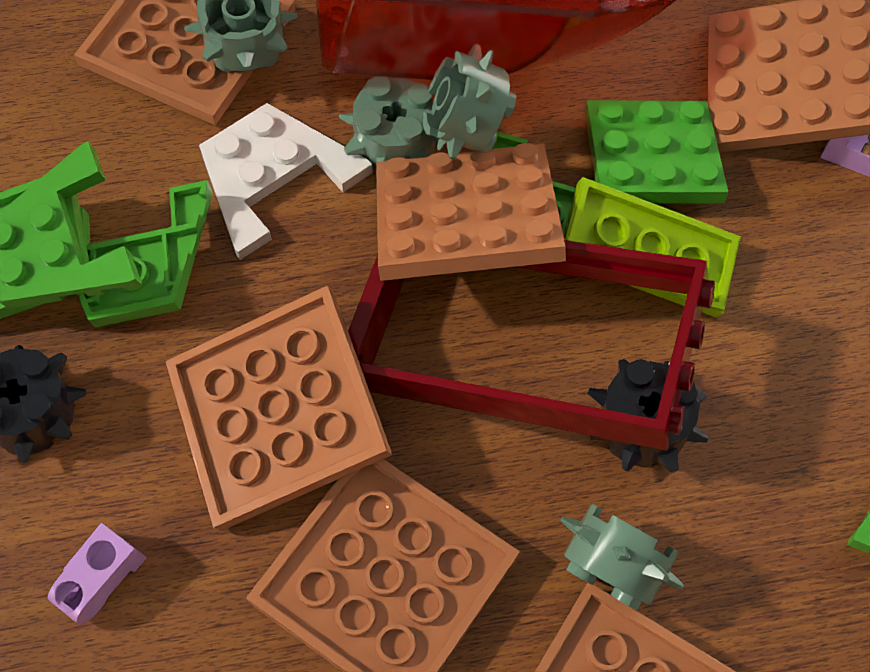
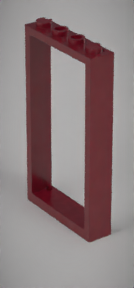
[348,240,715,451]

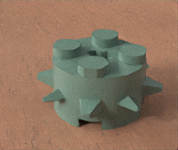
[184,0,298,72]
[423,44,516,159]
[339,75,439,170]
[560,503,684,610]

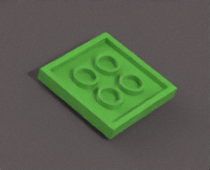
[585,100,728,203]

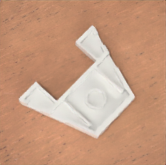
[199,103,373,260]

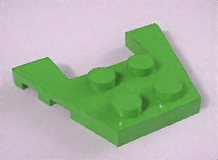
[0,141,143,309]
[77,180,212,328]

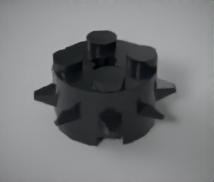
[0,345,86,463]
[587,359,709,474]

